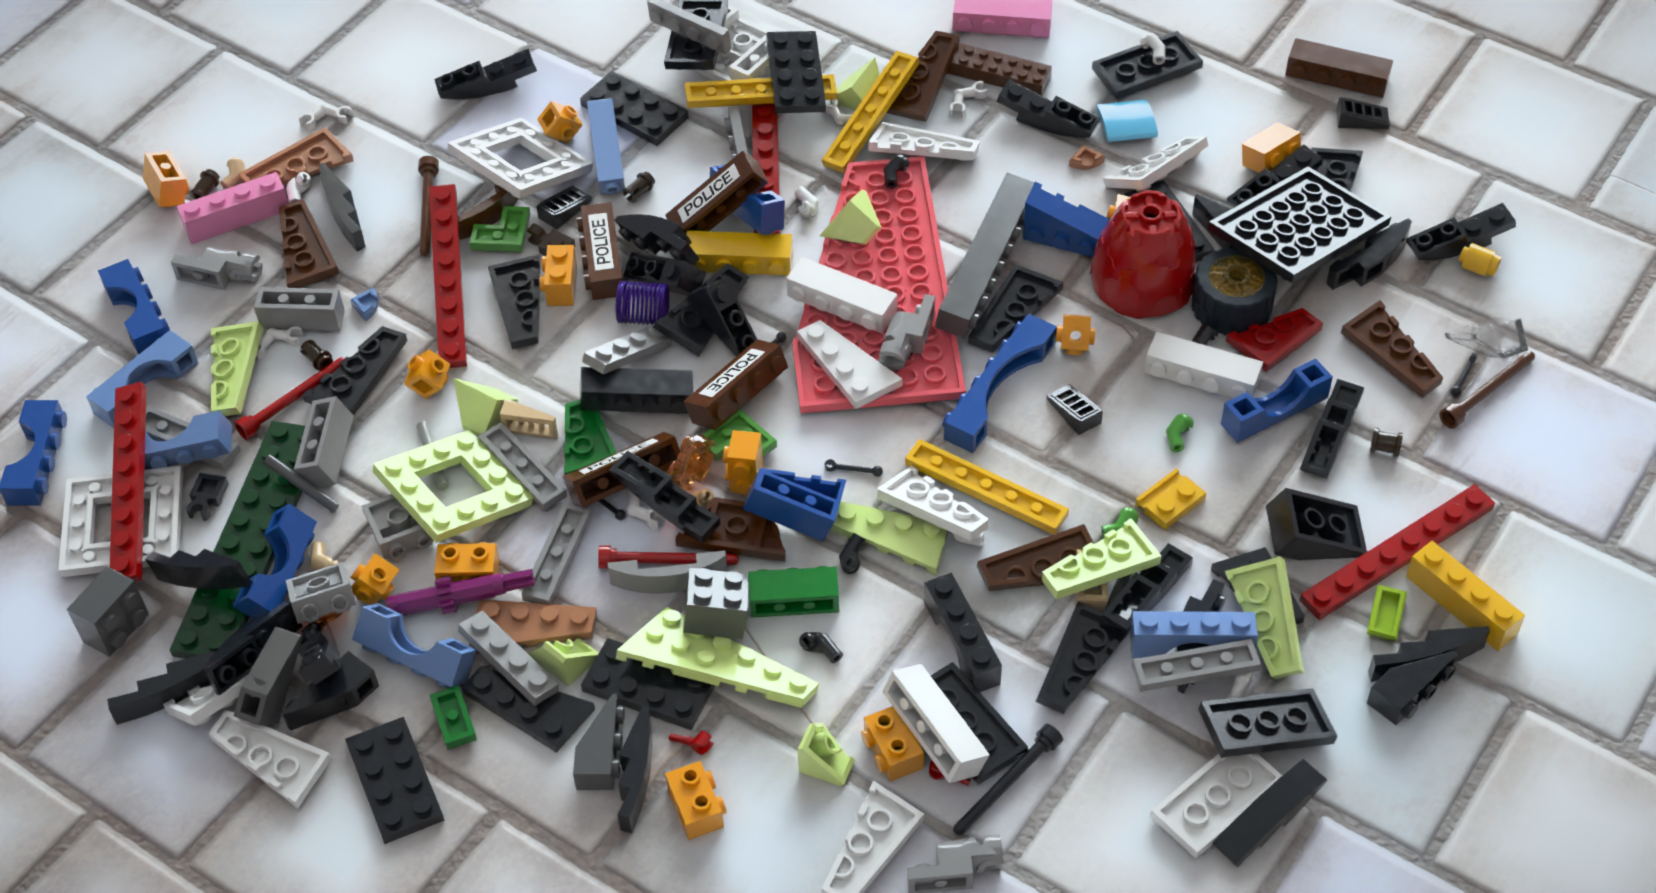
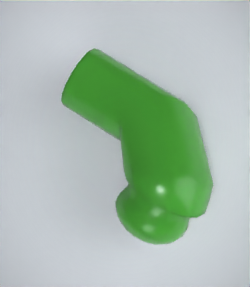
[1166,414,1194,452]

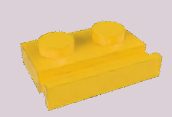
[1135,468,1206,530]

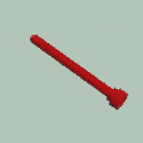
[234,357,344,440]
[598,545,739,569]

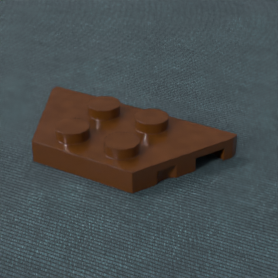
[675,497,786,562]

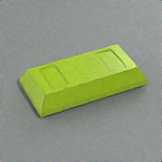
[1367,585,1407,641]

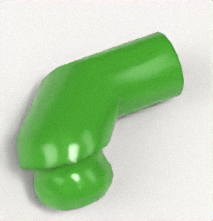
[1101,507,1138,539]

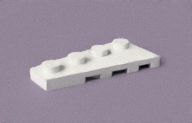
[868,122,980,161]
[822,780,924,893]

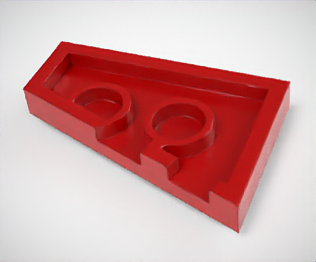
[1226,308,1323,372]

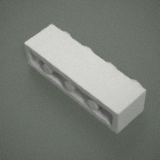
[786,257,897,333]
[1144,332,1263,398]
[882,664,990,784]

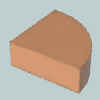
[1069,145,1105,169]

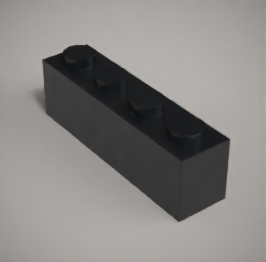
[579,367,694,414]

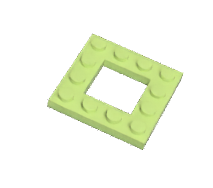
[373,430,533,543]

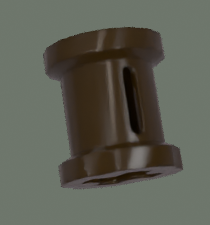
[1369,427,1403,457]

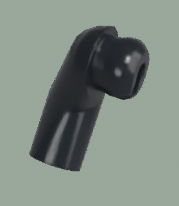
[883,154,909,189]
[1192,323,1219,346]
[839,533,866,574]
[799,632,843,663]

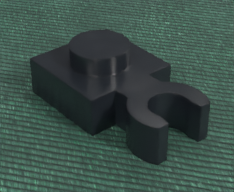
[186,473,229,521]

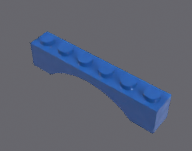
[942,313,1057,453]

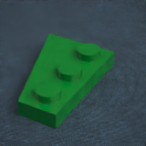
[564,399,616,476]

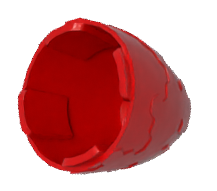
[1090,190,1196,319]

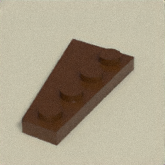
[886,31,960,122]
[279,199,339,288]
[1341,300,1443,398]
[977,524,1094,591]

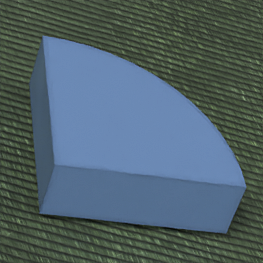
[350,287,379,321]

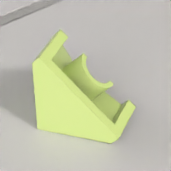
[830,57,880,110]
[819,190,881,245]
[453,378,518,436]
[528,638,599,686]
[798,722,855,786]

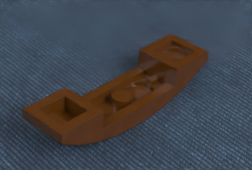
[458,185,519,240]

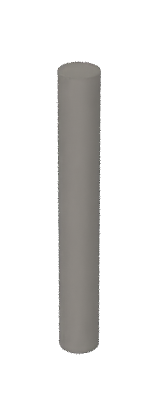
[416,421,449,491]

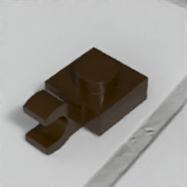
[527,223,575,256]

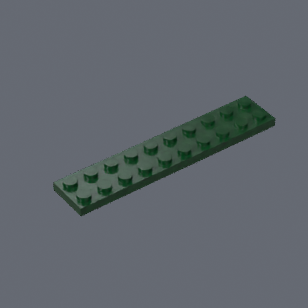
[170,421,305,659]

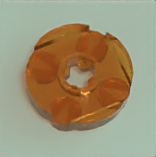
[668,434,715,491]

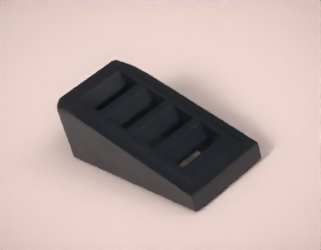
[1336,97,1390,129]
[536,185,592,230]
[1046,384,1103,435]

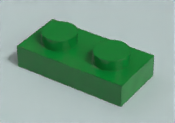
[430,685,477,750]

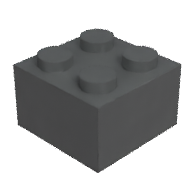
[67,566,149,657]
[683,568,748,639]

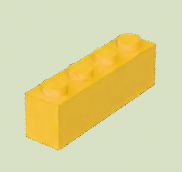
[687,231,793,275]
[1406,541,1525,651]

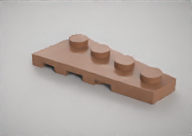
[238,127,354,185]
[469,599,597,654]

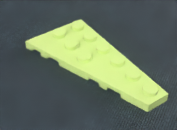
[616,607,819,708]

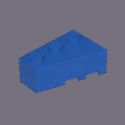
[1023,181,1109,257]
[743,468,846,541]

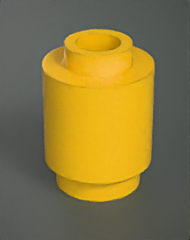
[1458,243,1502,277]

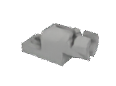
[171,247,263,290]
[878,294,935,370]
[907,835,1004,893]

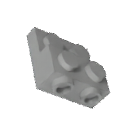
[361,494,434,559]
[286,562,357,624]

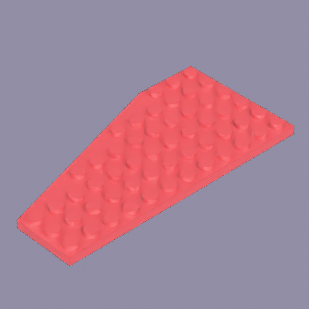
[792,156,966,414]

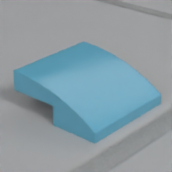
[1097,99,1158,142]

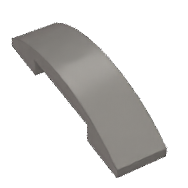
[608,551,727,593]

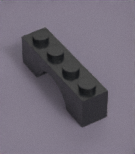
[924,572,1002,692]

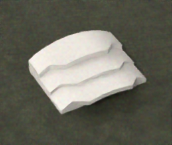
[696,5,786,81]

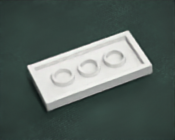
[1150,753,1283,858]

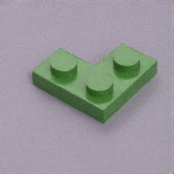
[470,206,531,252]
[697,409,777,461]

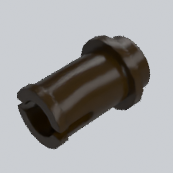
[190,169,220,200]
[623,172,655,203]
[300,340,333,370]

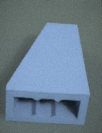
[587,98,625,194]

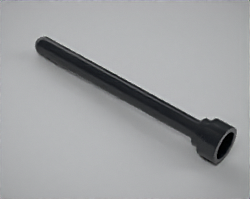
[953,723,1063,836]

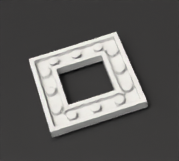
[447,118,593,198]
[58,466,183,577]

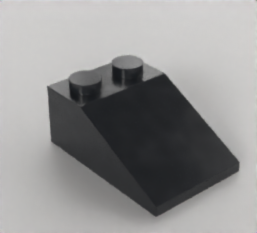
[1266,488,1367,560]

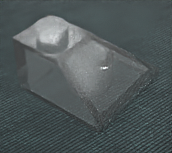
[1445,317,1528,362]

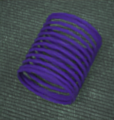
[615,281,670,325]

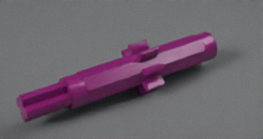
[386,569,536,616]

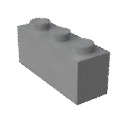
[254,287,345,331]
[294,396,354,487]

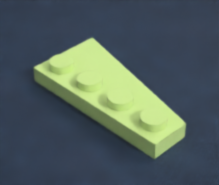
[211,321,264,416]
[830,501,948,575]
[1042,519,1161,600]
[1225,556,1304,680]

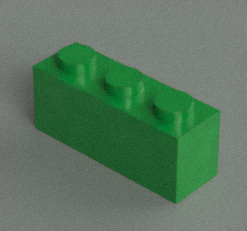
[748,566,839,618]

